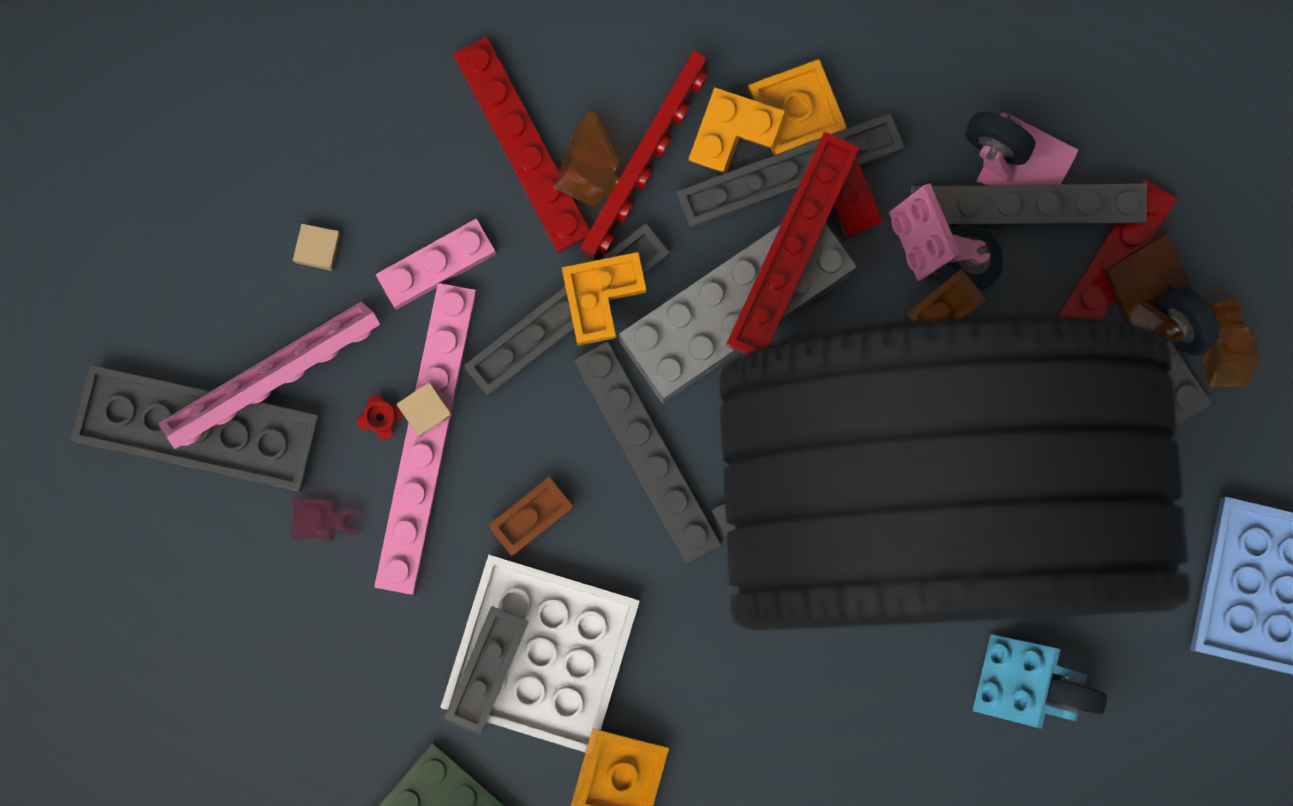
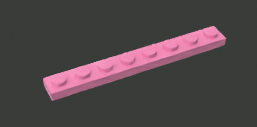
[374,283,477,595]

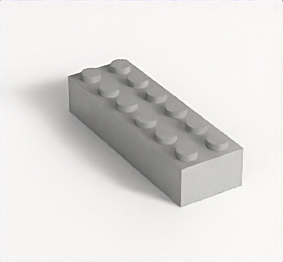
[619,223,857,404]

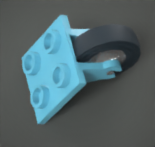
[972,634,1108,729]

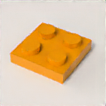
[747,59,847,155]
[571,728,669,806]

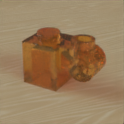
[1201,298,1260,387]

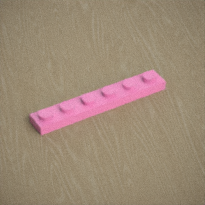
[158,301,380,449]

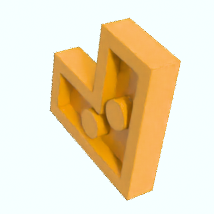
[688,87,788,173]
[562,252,646,346]

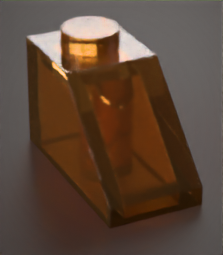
[554,110,619,207]

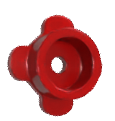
[357,395,403,440]

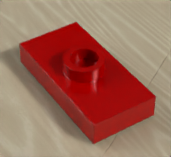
[833,157,883,238]

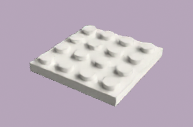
[441,555,640,752]

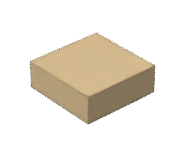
[293,224,341,271]
[397,382,452,438]

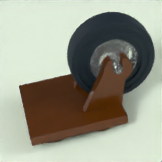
[1104,233,1220,356]

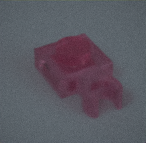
[291,499,362,541]

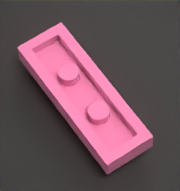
[375,218,496,310]

